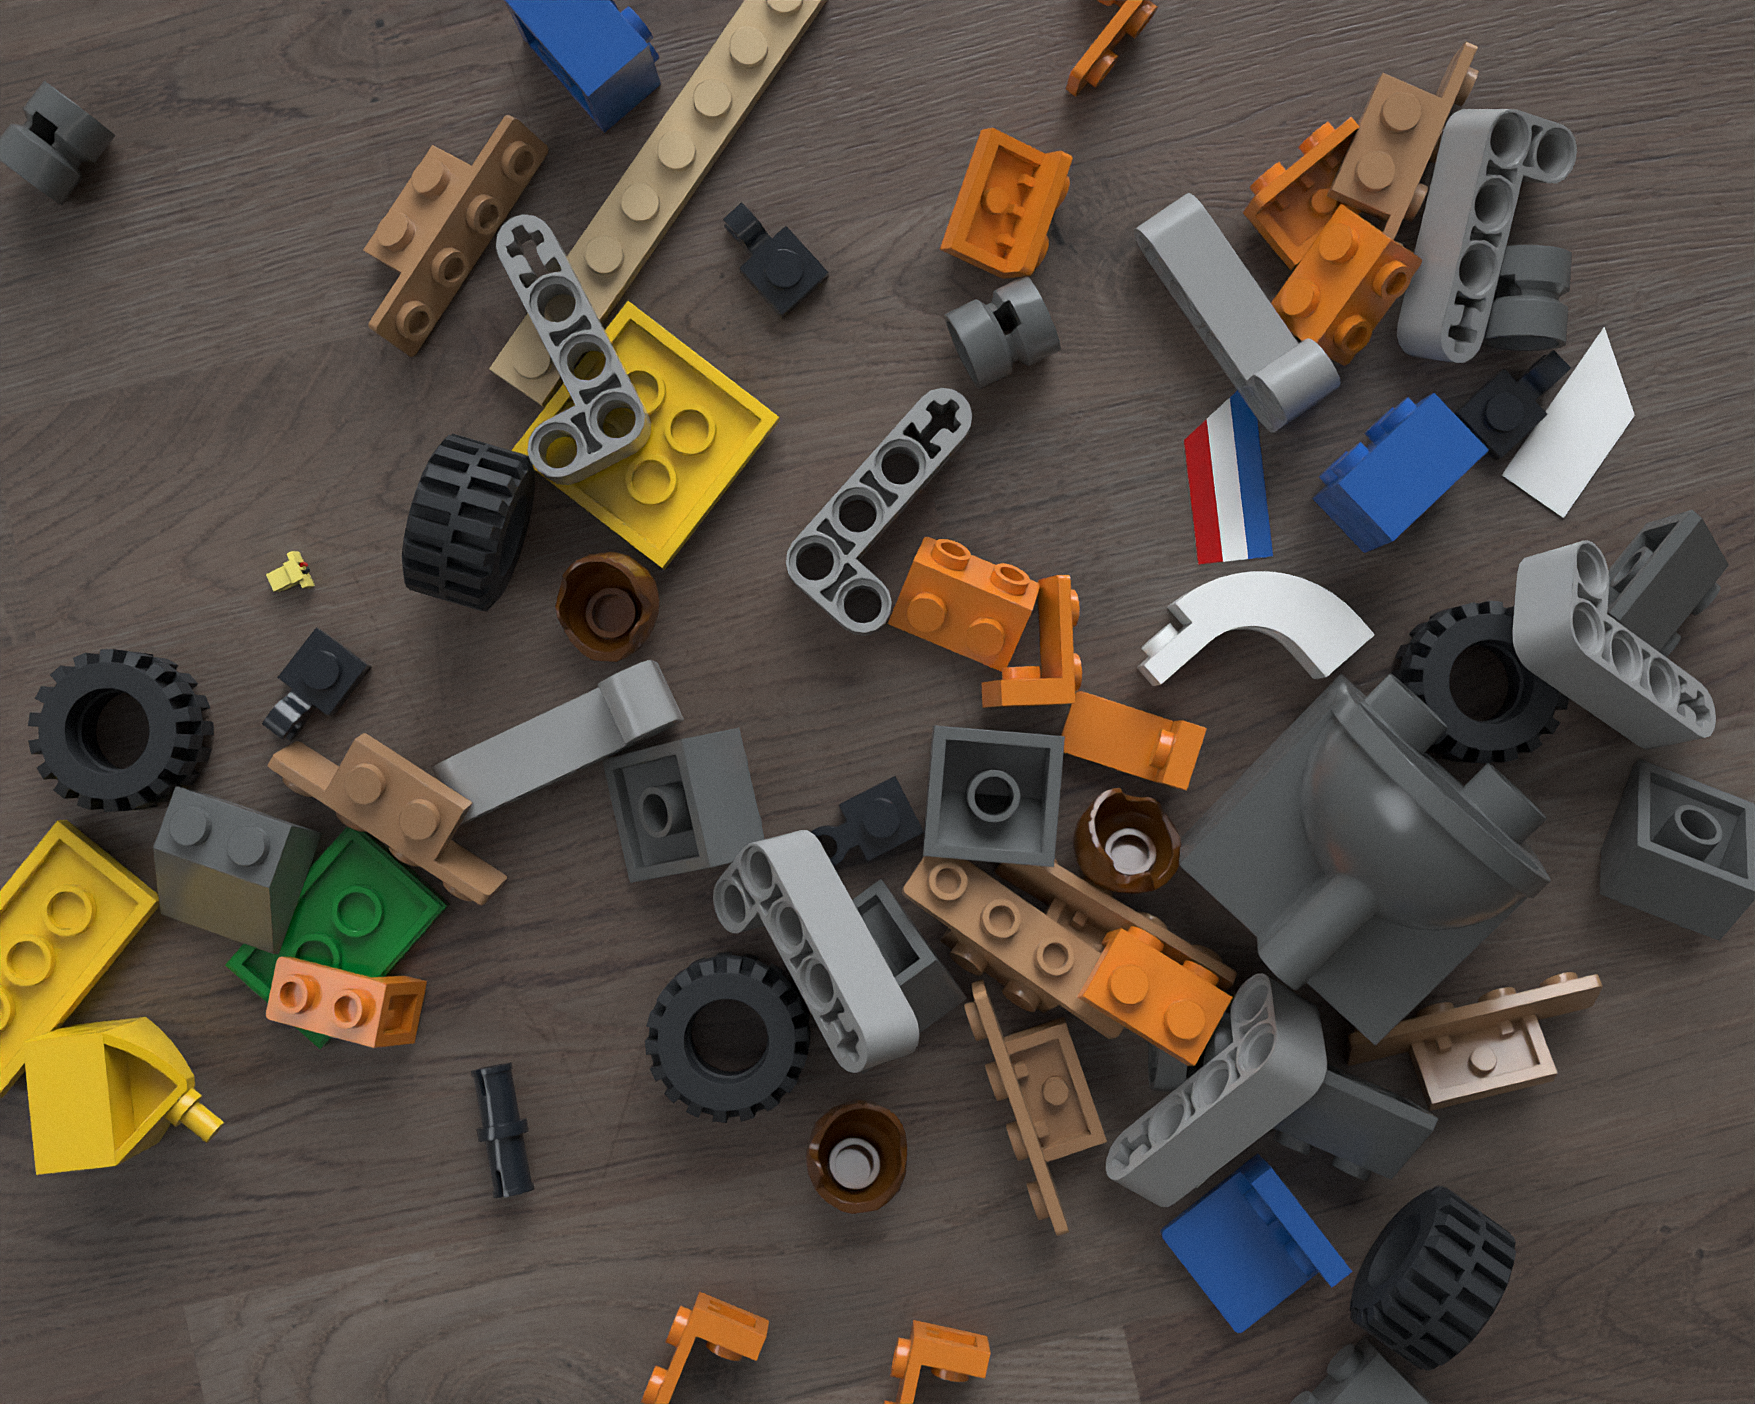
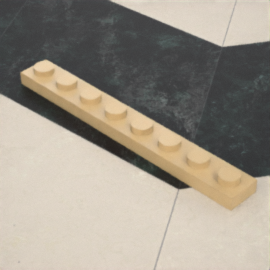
[489,0,827,408]

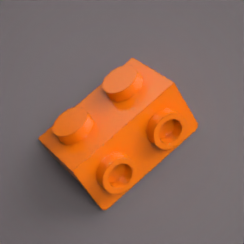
[1243,117,1362,270]
[940,127,1073,279]
[1271,204,1422,366]
[888,537,1040,672]
[1077,926,1233,1066]

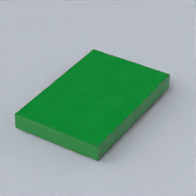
[225,826,451,1049]

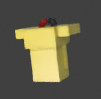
[266,551,315,592]

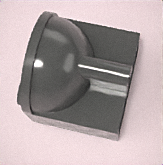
[1179,673,1551,1046]

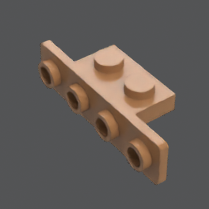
[1327,42,1479,246]
[363,115,549,357]
[268,733,507,905]
[902,856,1124,1039]
[995,859,1237,992]
[1344,972,1603,1111]
[964,979,1107,1236]

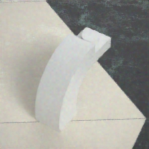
[1137,571,1375,686]

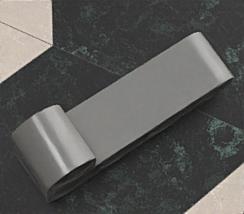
[1397,109,1577,363]
[1134,193,1341,433]
[496,215,651,485]
[786,388,972,636]
[1512,540,1716,750]
[432,660,684,825]
[713,830,919,1073]
[1106,973,1327,1207]

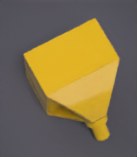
[23,1017,225,1175]

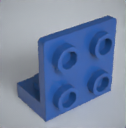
[1160,1153,1352,1333]

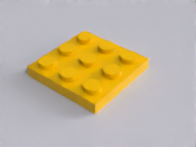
[511,301,780,570]

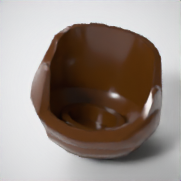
[555,552,660,662]
[1073,788,1181,894]
[806,1100,907,1214]

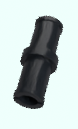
[471,1062,535,1198]

